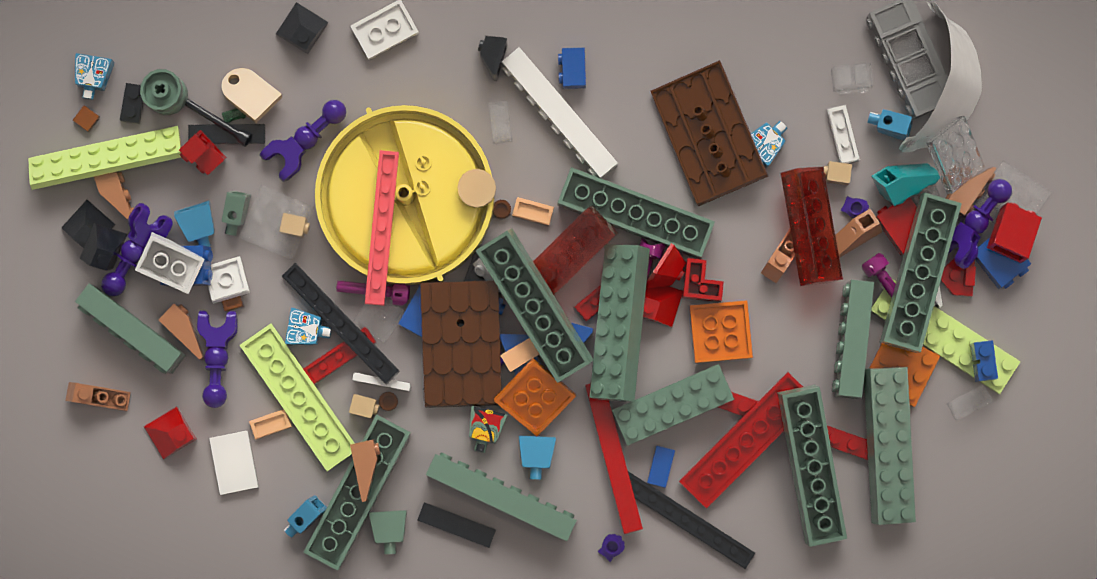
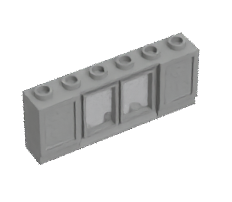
[866,0,948,120]

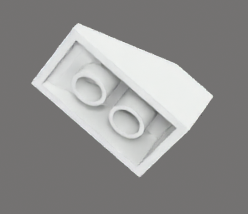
[135,232,205,294]

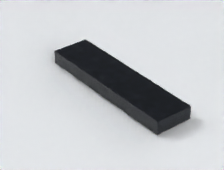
[188,124,265,144]
[417,502,496,548]

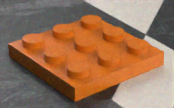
[690,300,753,363]
[869,343,940,407]
[494,358,576,436]

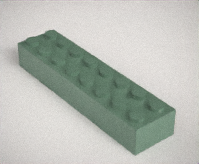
[557,167,715,259]
[880,193,962,353]
[475,228,594,383]
[589,244,650,402]
[864,366,916,525]
[777,385,847,547]
[303,414,412,571]
[426,452,577,541]

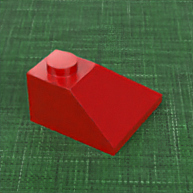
[646,243,686,289]
[643,280,683,327]
[144,406,197,459]

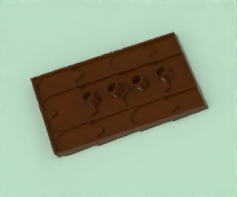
[650,60,769,206]
[420,281,501,408]

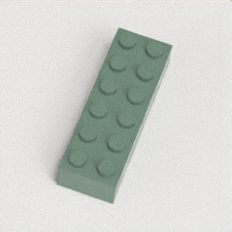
[832,279,874,399]
[75,283,186,374]
[612,364,735,446]

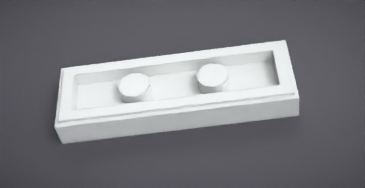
[827,105,860,164]
[352,373,411,392]

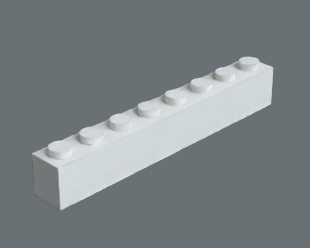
[501,47,618,179]

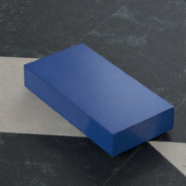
[647,446,675,488]

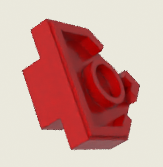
[941,258,976,297]

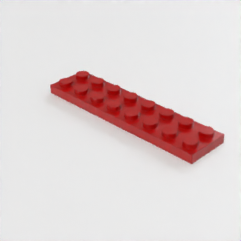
[679,372,803,509]

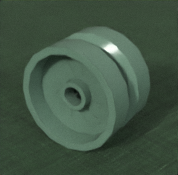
[140,69,188,115]

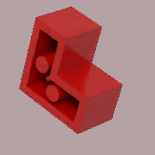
[179,130,227,175]
[682,258,724,302]

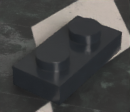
[120,83,143,124]

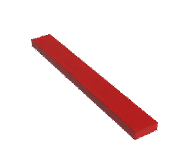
[585,383,643,534]

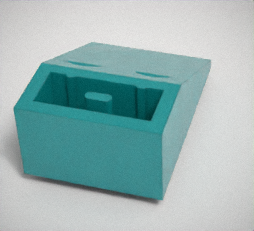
[871,163,943,206]

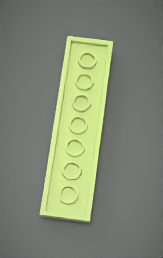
[28,126,181,190]
[871,279,1020,394]
[240,323,355,472]

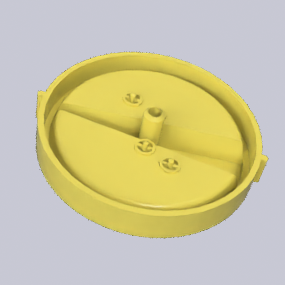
[315,105,494,285]

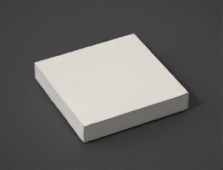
[208,256,250,304]

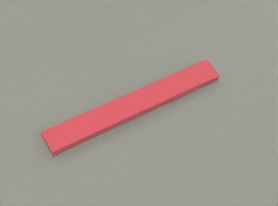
[365,150,399,306]

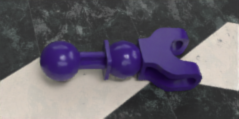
[260,100,346,182]
[948,179,1012,269]
[101,203,173,297]
[197,311,238,408]

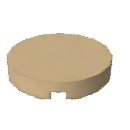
[457,169,496,208]

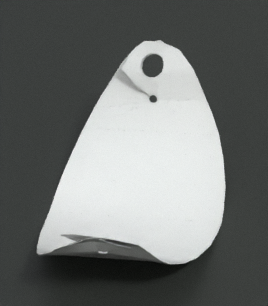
[899,0,982,152]

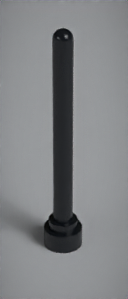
[185,99,253,147]

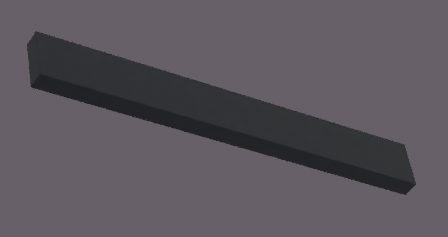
[282,263,400,385]
[628,471,755,569]

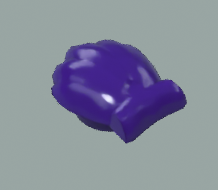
[841,196,869,219]
[598,534,625,562]

